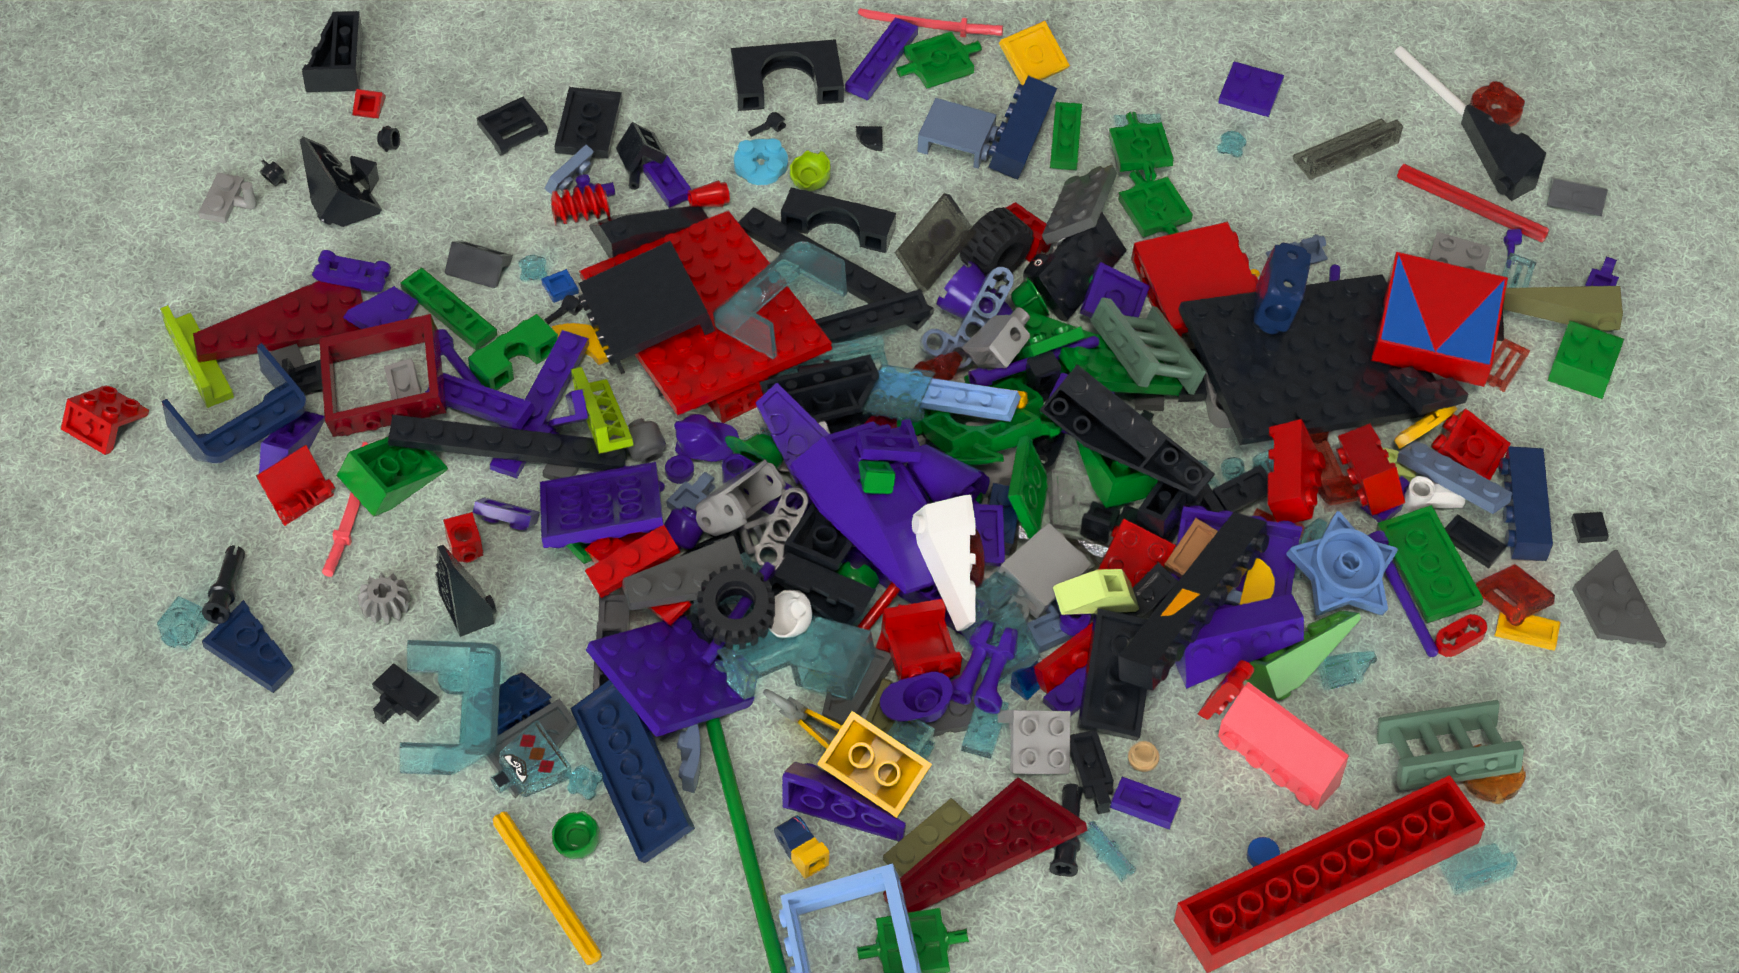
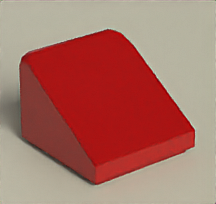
[352,89,386,119]

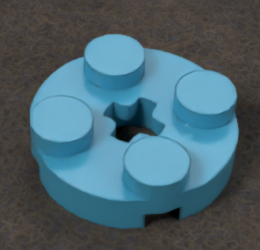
[734,138,788,185]

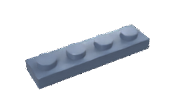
[1397,441,1512,514]

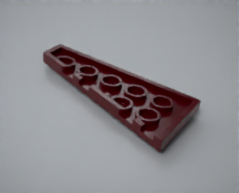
[193,281,363,363]
[883,777,1088,913]

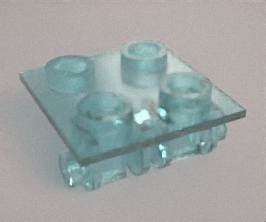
[862,364,935,423]

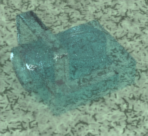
[887,719,936,759]

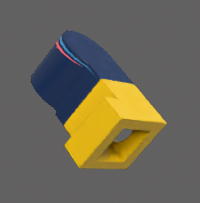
[774,815,829,879]

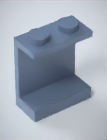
[917,98,999,169]

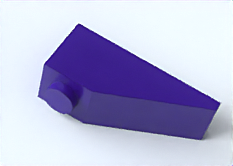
[259,411,325,473]

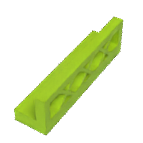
[160,305,234,408]
[571,367,634,454]

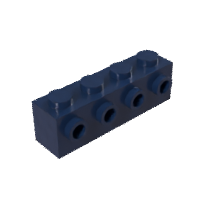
[988,75,1057,180]
[1499,446,1553,561]

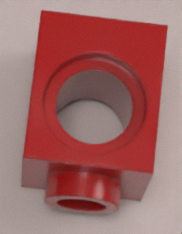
[443,512,484,563]

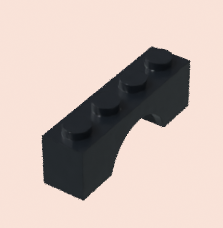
[781,187,896,253]

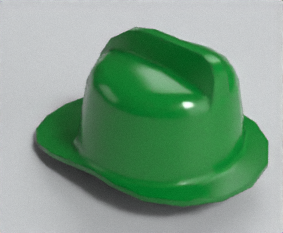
[1011,277,1050,317]
[725,434,783,471]

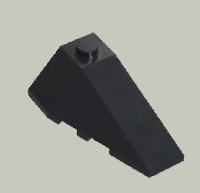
[1461,104,1546,201]
[435,545,497,637]

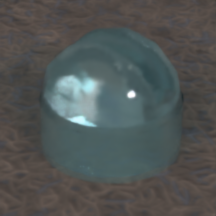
[1221,457,1245,481]

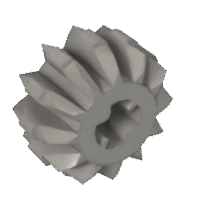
[358,572,411,625]

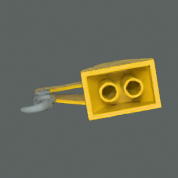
[763,689,932,818]

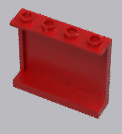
[1131,222,1258,338]

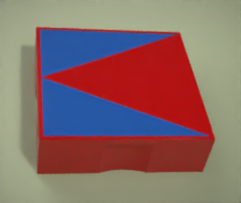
[1371,252,1508,387]

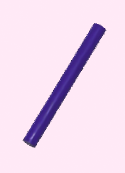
[700,562,776,666]

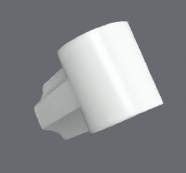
[1403,476,1465,512]

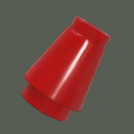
[687,180,730,207]

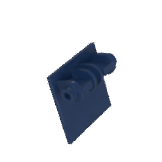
[471,672,552,736]

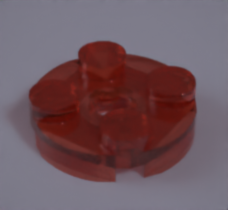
[1470,81,1525,128]

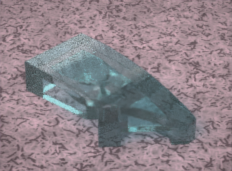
[1318,651,1377,690]

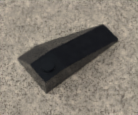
[300,136,382,227]
[589,206,709,258]
[783,502,853,571]

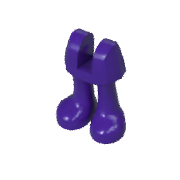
[951,620,1018,714]

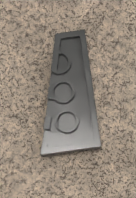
[622,536,745,610]

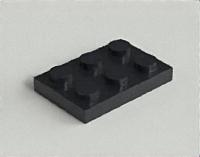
[554,87,622,159]

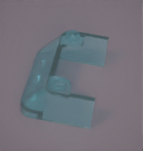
[713,241,847,359]
[400,640,501,775]

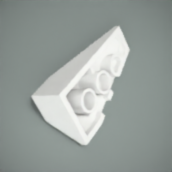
[912,495,975,631]

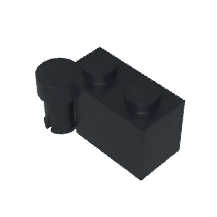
[1137,481,1203,540]

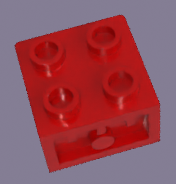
[61,385,149,455]

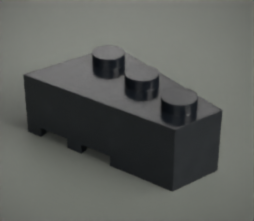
[302,11,363,92]

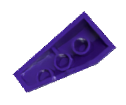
[782,762,906,842]

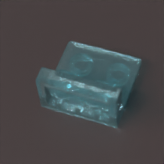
[962,601,1041,681]

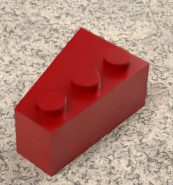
[1267,419,1326,523]
[1336,423,1405,516]

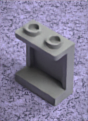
[994,523,1092,619]

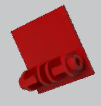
[256,445,335,526]
[1098,519,1176,588]

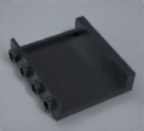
[578,241,715,374]

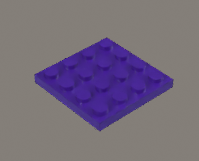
[540,462,664,548]
[586,615,755,737]

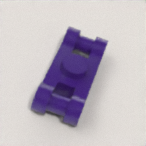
[312,250,391,293]

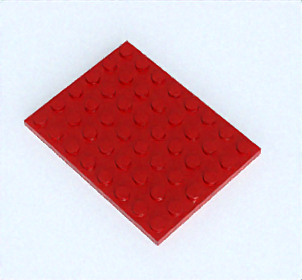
[579,210,832,416]

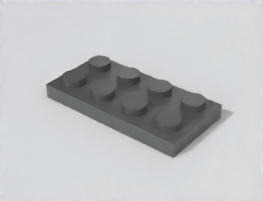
[1042,165,1117,245]

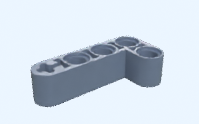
[920,267,1014,369]

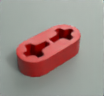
[1435,614,1487,657]

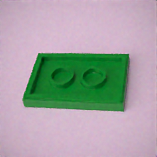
[1008,436,1049,539]

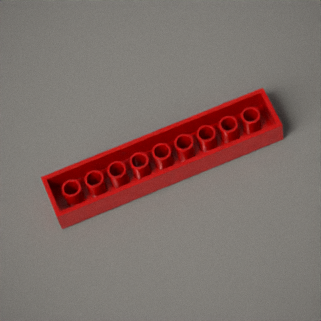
[1174,775,1486,973]

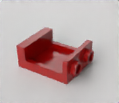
[882,599,962,680]

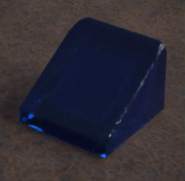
[1010,654,1040,700]

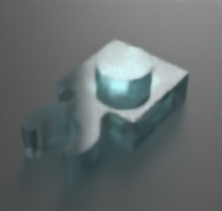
[975,571,1019,621]
[715,647,759,699]

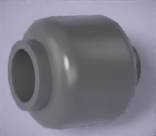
[627,418,666,464]

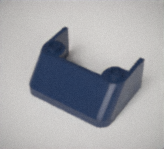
[162,343,307,463]

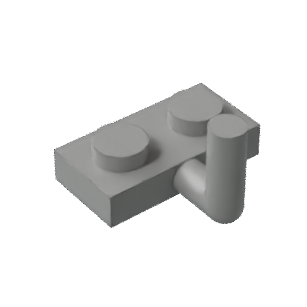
[198,173,256,223]

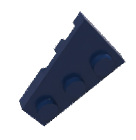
[202,600,294,693]

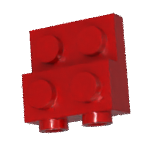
[1431,408,1511,480]

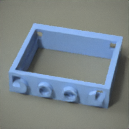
[779,863,922,973]

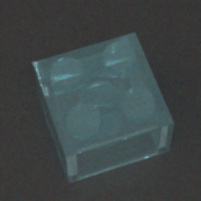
[790,616,876,700]

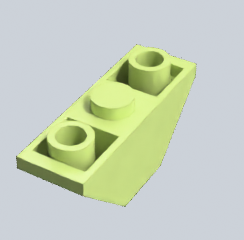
[1053,569,1139,615]

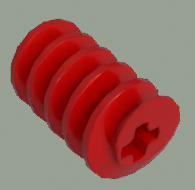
[550,183,610,226]

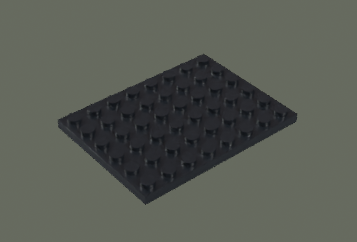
[1178,274,1436,445]

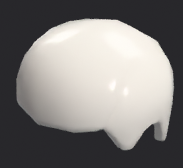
[768,590,812,638]

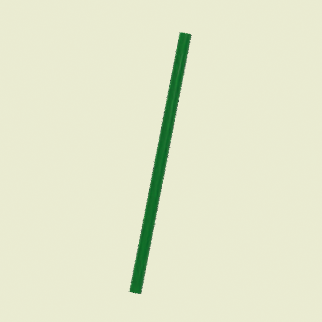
[705,717,788,973]

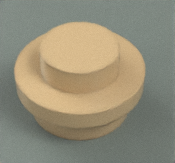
[1128,741,1159,772]

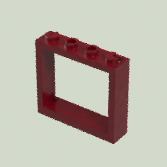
[319,314,447,437]

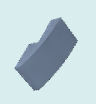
[677,724,701,793]

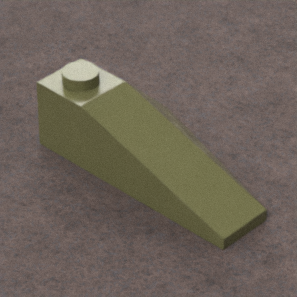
[1503,286,1623,331]

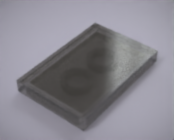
[894,193,976,292]

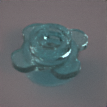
[1217,131,1247,158]
[518,255,548,282]
[567,765,603,800]

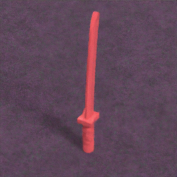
[858,8,1003,38]
[322,442,368,577]

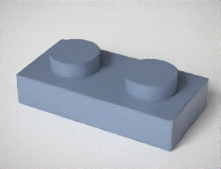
[544,145,594,194]

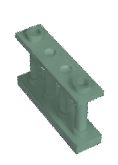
[1090,298,1206,395]
[1377,700,1524,791]

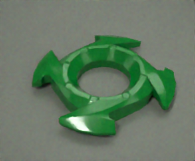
[897,373,1062,465]

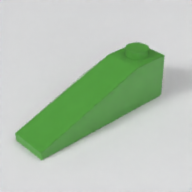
[1246,610,1361,700]

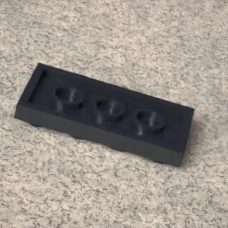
[1031,212,1127,321]
[1077,608,1148,741]

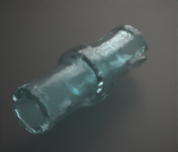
[1080,821,1136,882]

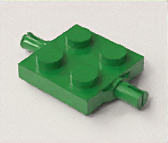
[896,31,982,89]
[1109,112,1174,181]
[1118,170,1193,238]
[857,908,969,973]

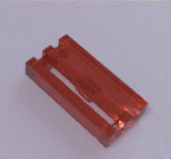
[1487,338,1530,392]

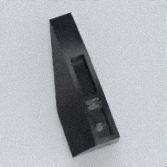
[1040,365,1215,497]

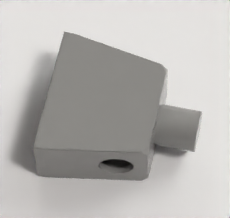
[962,307,1030,368]

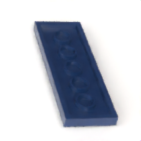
[570,680,695,863]

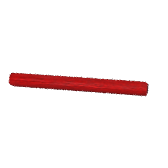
[1397,164,1549,242]

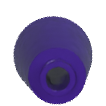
[936,261,1014,326]
[907,444,990,504]

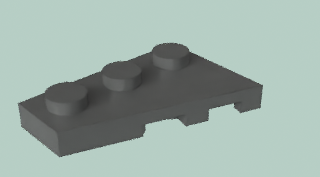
[822,636,893,725]
[481,698,577,799]

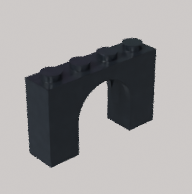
[731,39,844,111]

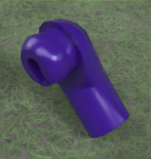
[575,174,615,197]

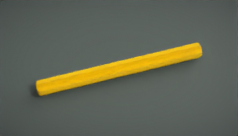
[493,811,602,965]

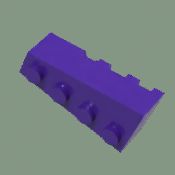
[1175,594,1304,689]

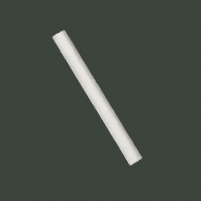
[1394,46,1466,117]

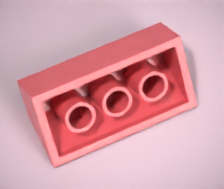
[1218,682,1349,810]

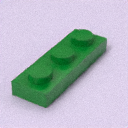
[1050,101,1082,170]

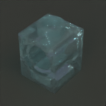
[157,596,208,650]

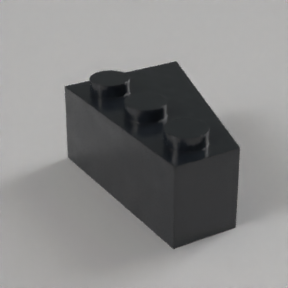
[768,552,876,644]

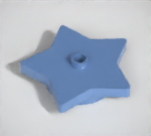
[1286,511,1398,615]

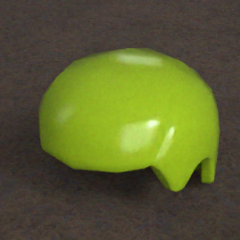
[790,150,831,191]

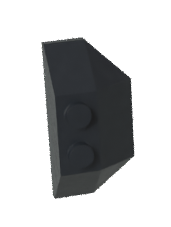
[759,354,879,423]

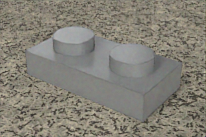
[384,358,421,400]

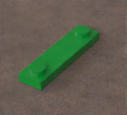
[400,267,497,350]

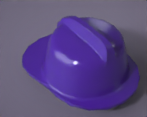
[674,414,740,462]
[880,672,953,723]

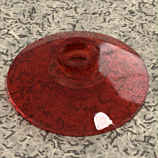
[970,528,985,588]

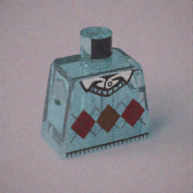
[490,720,571,797]

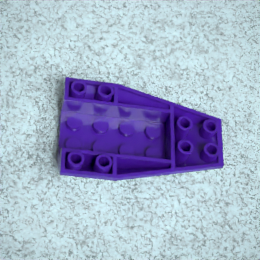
[790,422,935,594]

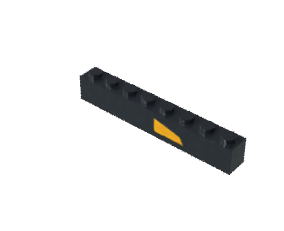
[1118,512,1269,691]

